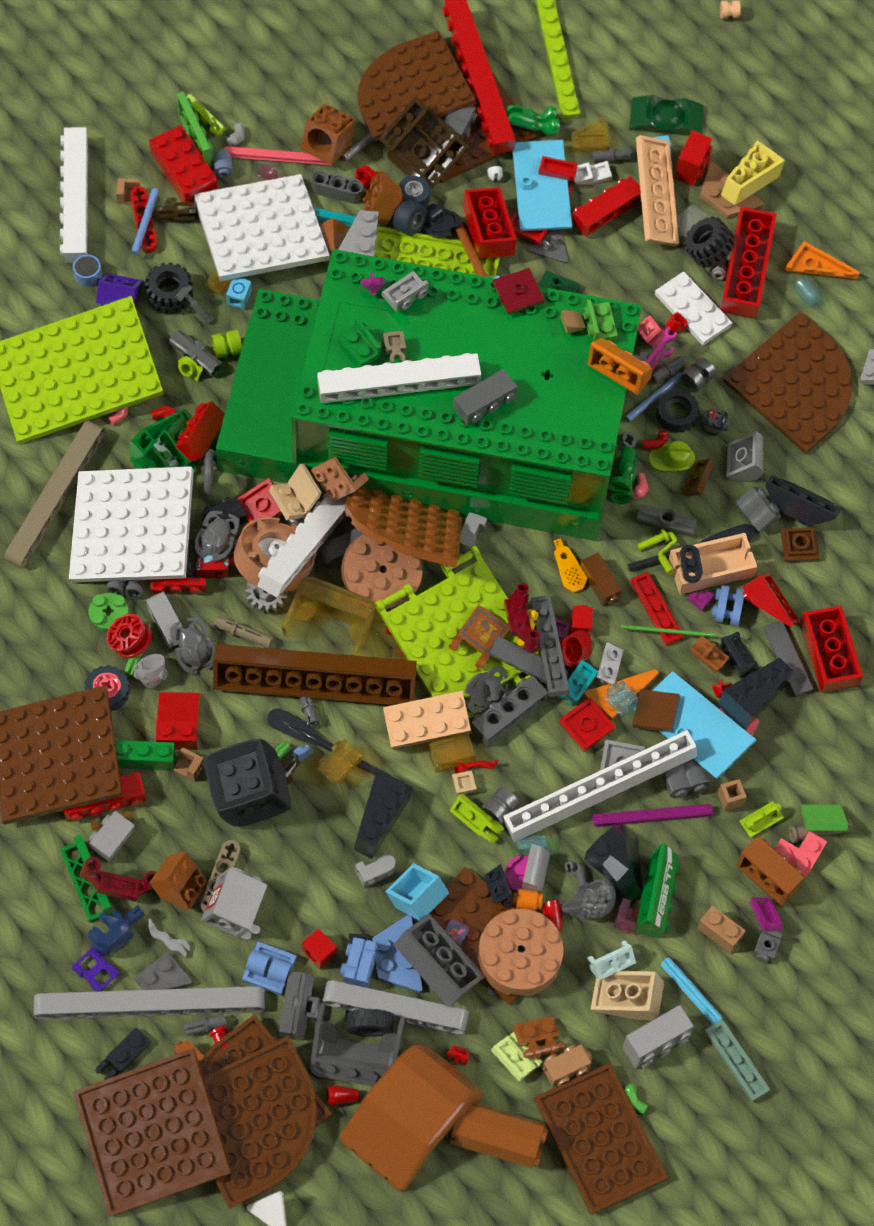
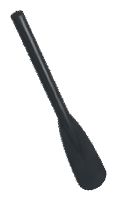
[627,524,756,572]
[267,708,391,776]

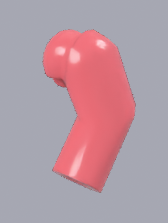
[108,407,128,425]

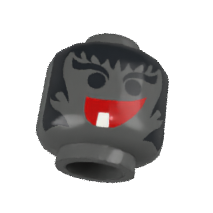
[701,408,731,435]

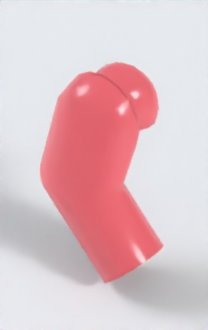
[632,473,649,499]

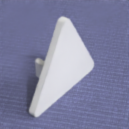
[247,1191,286,1226]

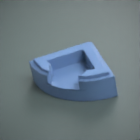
[294,745,314,762]

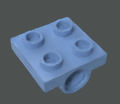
[242,942,297,996]

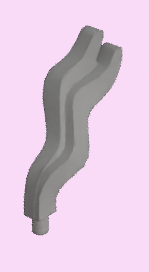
[148,919,190,958]

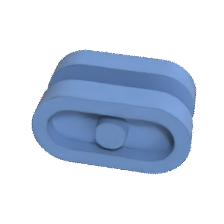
[711,585,744,626]

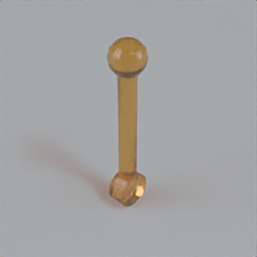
[91,810,132,830]

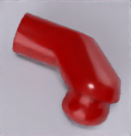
[643,430,669,449]

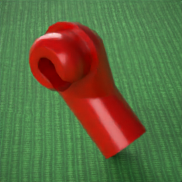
[150,406,178,420]

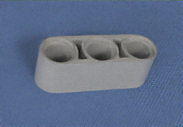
[145,592,182,648]

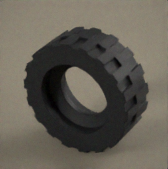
[656,389,699,433]
[347,1009,394,1037]

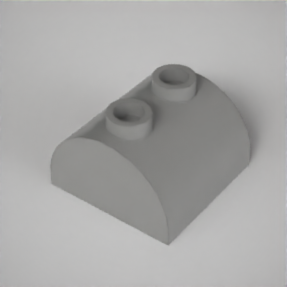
[726,431,764,482]

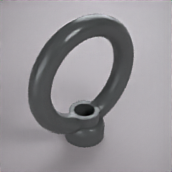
[202,449,217,497]

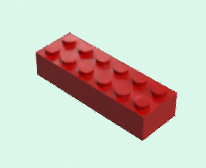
[720,206,777,318]

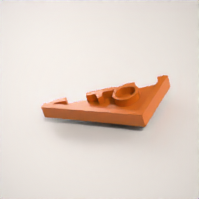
[785,241,860,279]
[583,669,659,721]

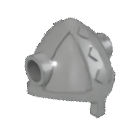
[133,654,167,689]

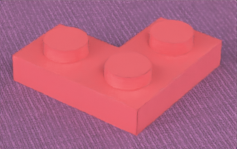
[775,831,828,877]

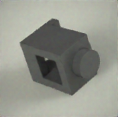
[752,930,782,963]

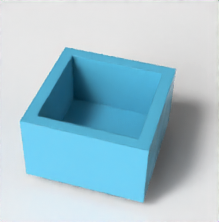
[385,863,449,921]

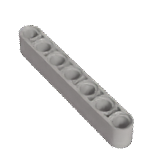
[323,981,469,1034]

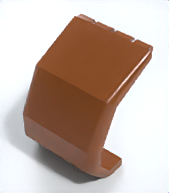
[340,1042,483,1192]

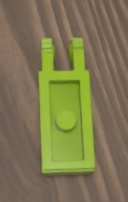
[450,794,504,843]

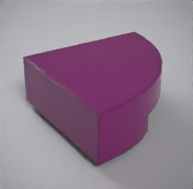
[687,592,715,612]

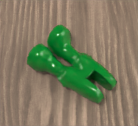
[506,105,560,136]
[608,446,637,504]

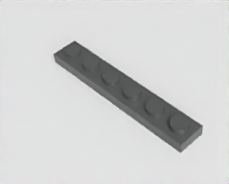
[531,595,569,697]

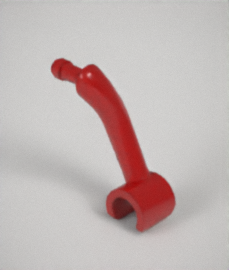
[454,759,499,774]

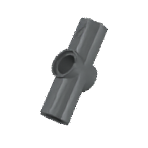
[169,330,222,377]
[636,504,697,537]

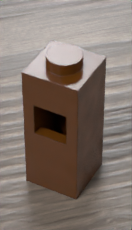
[580,553,622,606]

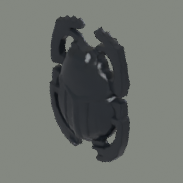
[422,204,462,238]

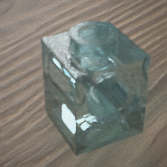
[606,680,638,717]

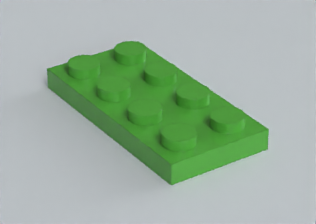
[177,92,213,169]

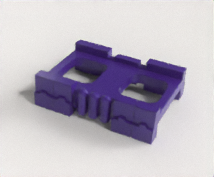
[72,947,120,992]

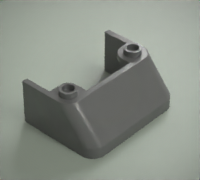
[310,1003,405,1086]

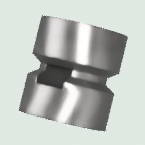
[680,357,716,393]
[481,787,520,825]

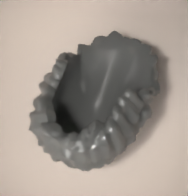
[561,879,616,919]

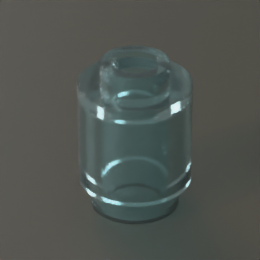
[794,278,820,306]

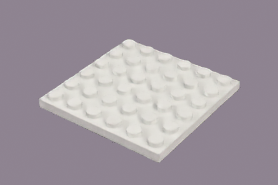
[194,174,329,281]
[69,467,194,582]

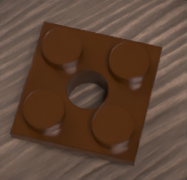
[780,527,820,562]

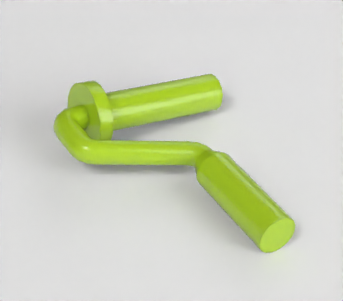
[637,529,677,575]

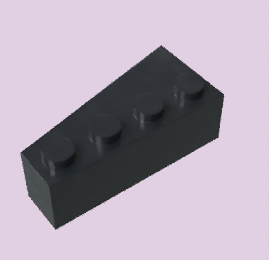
[718,657,793,731]
[354,769,413,859]

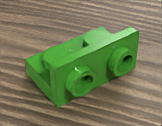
[583,299,618,341]

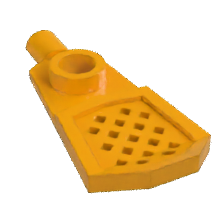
[554,538,587,594]

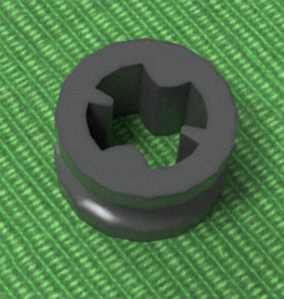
[617,431,636,449]

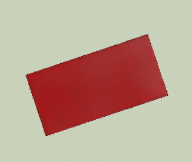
[538,156,578,182]

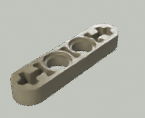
[201,840,240,914]

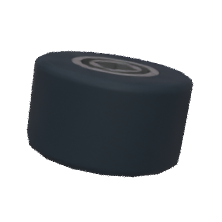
[393,200,427,236]

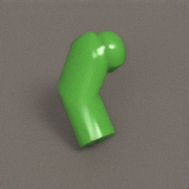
[624,1084,648,1115]

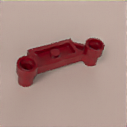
[504,583,540,653]
[81,857,156,902]

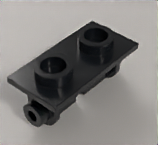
[484,864,513,907]

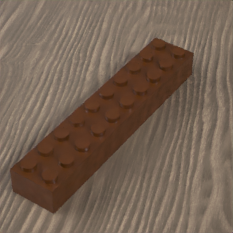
[213,644,417,705]

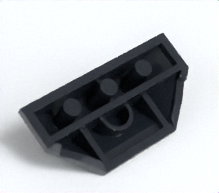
[765,475,842,526]

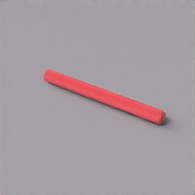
[224,146,331,166]

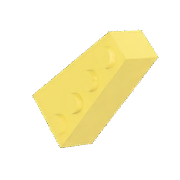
[721,140,785,205]

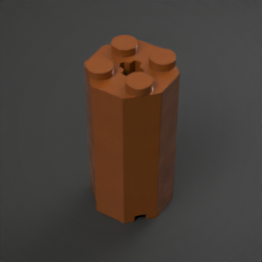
[450,1103,548,1168]

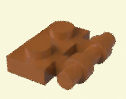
[513,1016,565,1059]

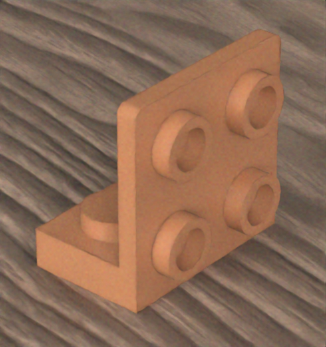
[311,457,369,502]

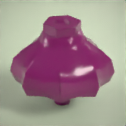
[361,272,385,294]

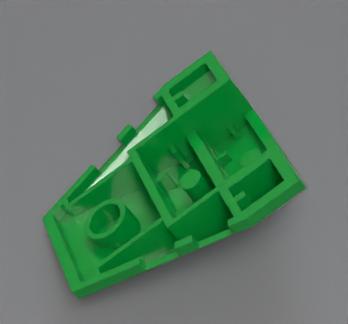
[130,409,198,473]

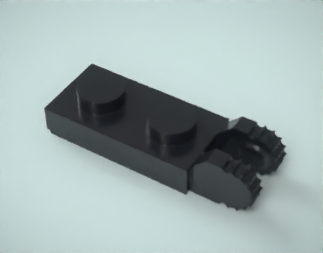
[95,1027,151,1080]

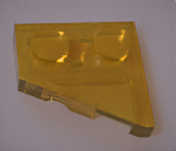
[571,117,610,152]

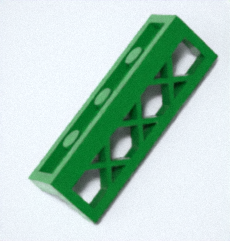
[60,835,112,923]

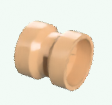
[720,0,740,19]

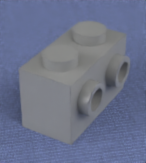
[89,811,135,862]

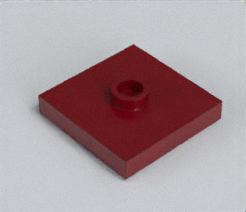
[492,268,545,315]

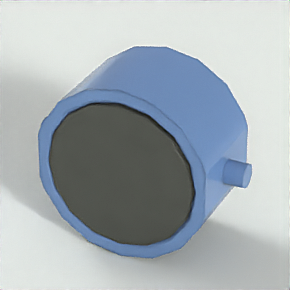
[73,254,102,287]

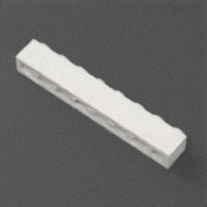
[60,127,88,263]
[317,353,481,404]
[257,493,347,598]

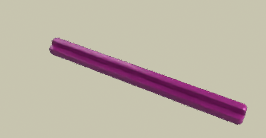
[592,804,713,826]

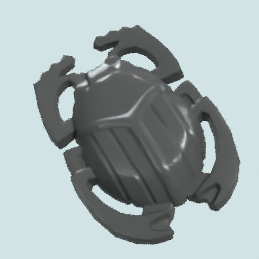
[195,511,240,562]
[170,617,215,674]
[465,667,508,713]

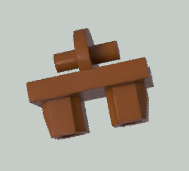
[689,636,730,673]

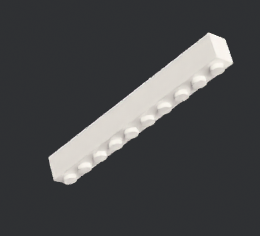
[503,730,697,842]

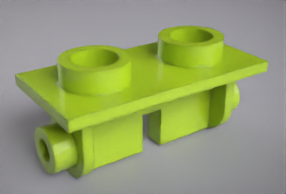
[739,801,784,838]

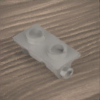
[596,642,624,686]

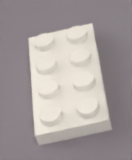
[655,271,732,346]

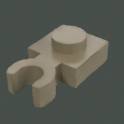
[383,331,406,364]

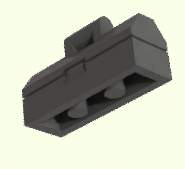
[279,971,321,1040]

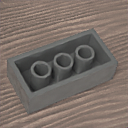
[393,914,485,1007]

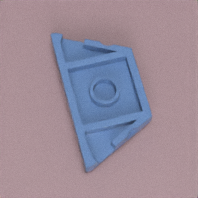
[372,915,422,994]

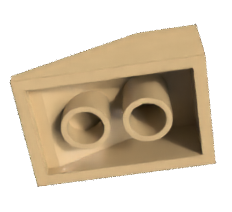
[591,971,664,1021]

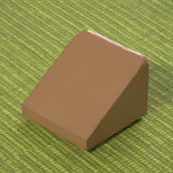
[561,310,586,334]

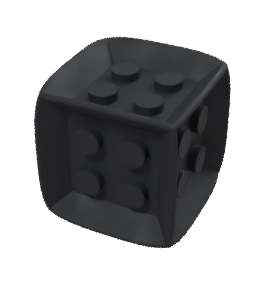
[205,739,291,827]

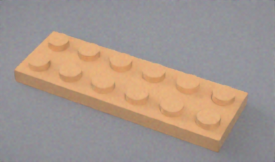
[636,135,679,247]

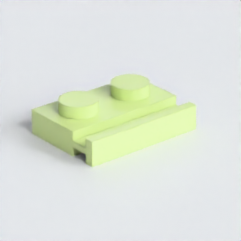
[491,1031,542,1082]

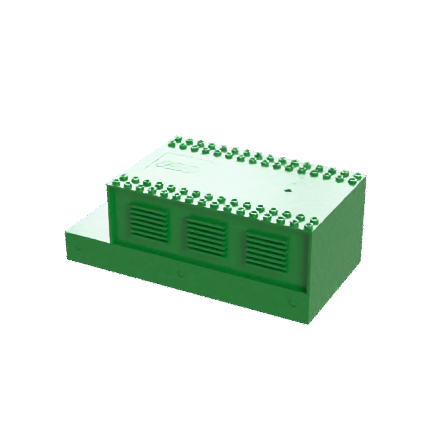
[216,249,642,541]

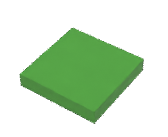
[801,805,848,831]

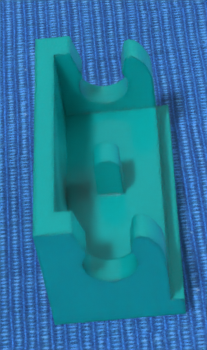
[556,660,598,705]

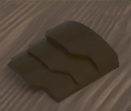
[379,97,470,188]

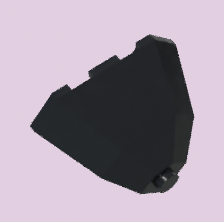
[584,824,643,907]

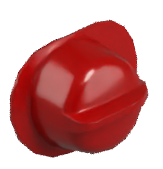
[559,630,592,668]

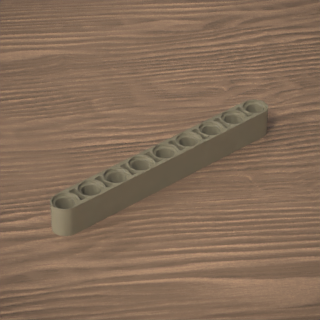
[4,420,105,568]

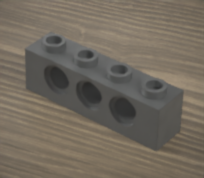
[471,675,548,747]

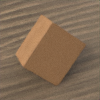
[116,178,141,205]
[174,748,204,782]

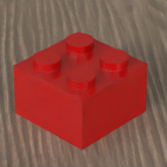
[675,131,713,186]

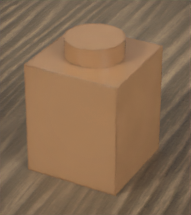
[718,779,747,812]

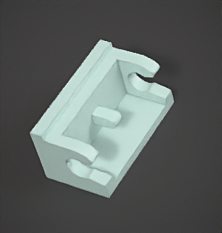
[587,940,636,980]

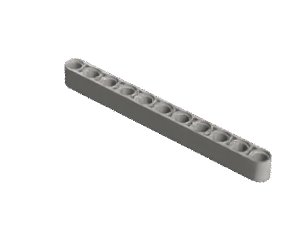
[33,987,265,1019]

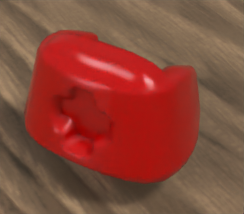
[712,679,733,698]
[447,1045,469,1065]

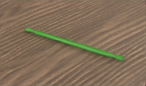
[620,625,715,637]

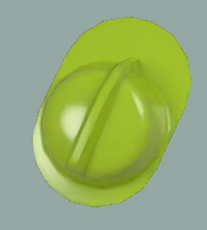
[649,441,695,471]

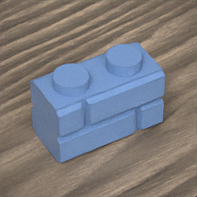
[340,938,379,988]

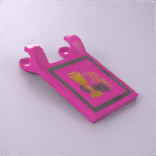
[645,327,677,373]

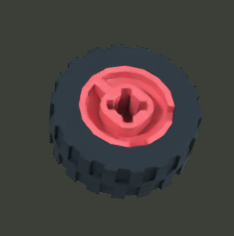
[84,665,130,712]

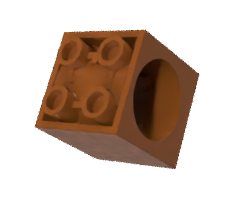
[300,103,356,165]

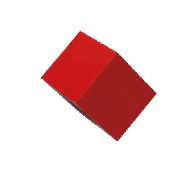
[301,928,337,969]

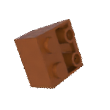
[362,170,403,227]
[149,852,208,910]

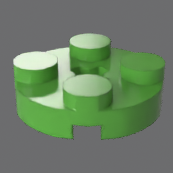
[88,593,129,632]

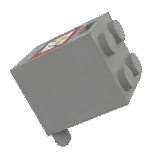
[201,868,267,940]

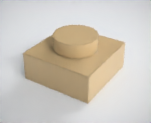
[452,770,477,796]

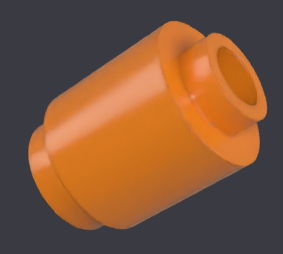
[512,889,543,911]

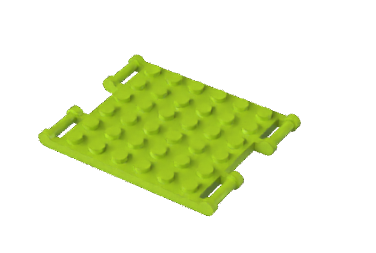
[374,545,541,719]

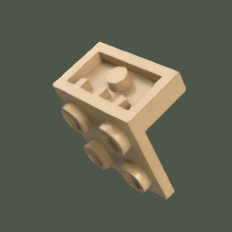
[269,464,321,521]

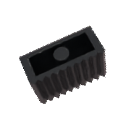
[201,496,247,530]

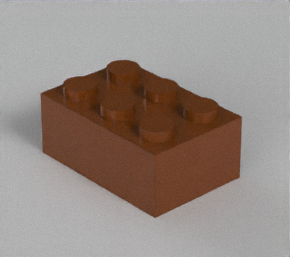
[736,836,804,907]

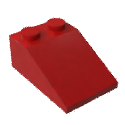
[742,572,800,627]
[156,692,200,750]

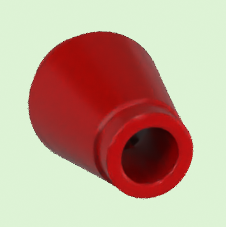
[542,900,563,931]
[326,1085,358,1106]

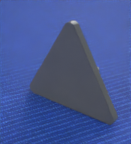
[529,229,568,263]

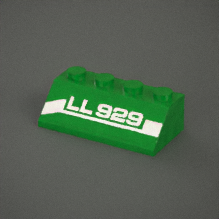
[635,843,680,938]

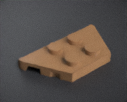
[700,162,765,219]

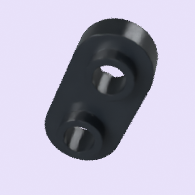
[679,545,703,583]

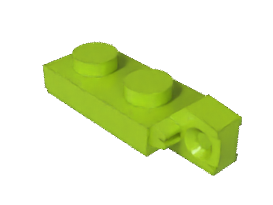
[186,94,226,137]

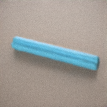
[661,957,722,1025]

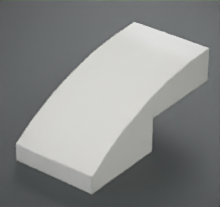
[574,161,613,185]

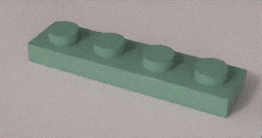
[704,1019,770,1103]

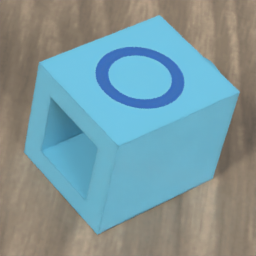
[226,278,252,310]

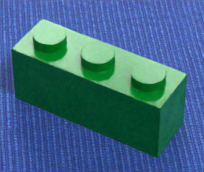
[115,740,175,771]

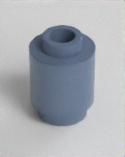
[213,149,233,178]

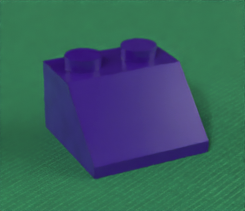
[96,273,144,307]

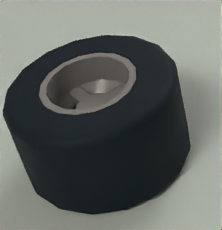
[399,176,430,208]

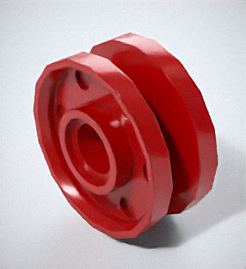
[107,614,152,659]

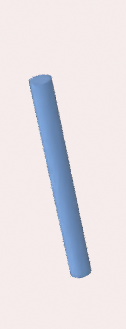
[131,188,159,255]
[625,372,681,422]

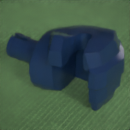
[88,905,146,956]

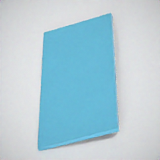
[513,140,572,231]
[634,671,756,779]

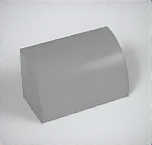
[522,844,550,893]

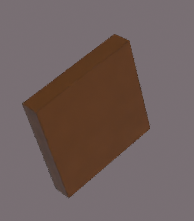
[632,689,680,732]

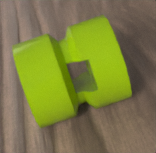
[211,329,242,359]

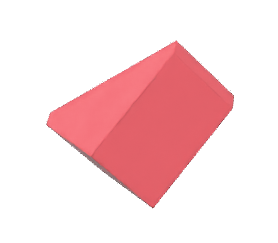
[638,315,664,349]

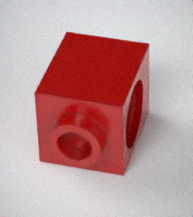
[571,605,593,636]

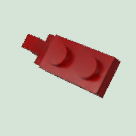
[151,578,207,594]

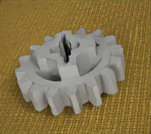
[245,583,289,614]

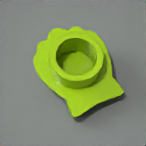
[178,356,203,381]

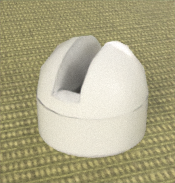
[488,166,503,181]

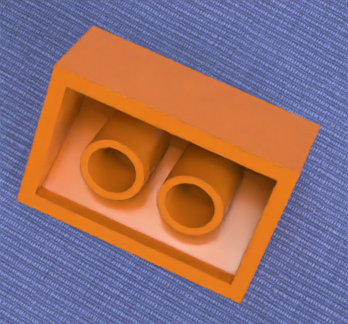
[587,338,653,395]

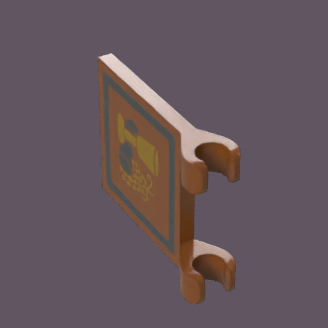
[449,604,510,669]

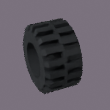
[683,216,735,267]
[145,262,193,314]

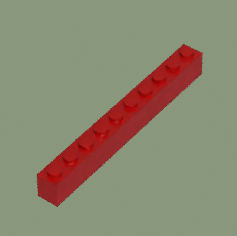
[442,0,515,155]

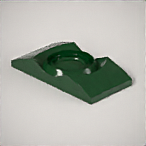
[629,95,704,136]

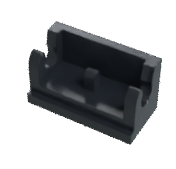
[720,632,759,678]

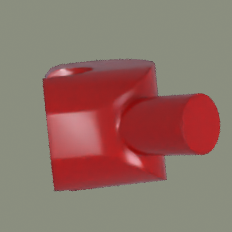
[663,312,688,334]

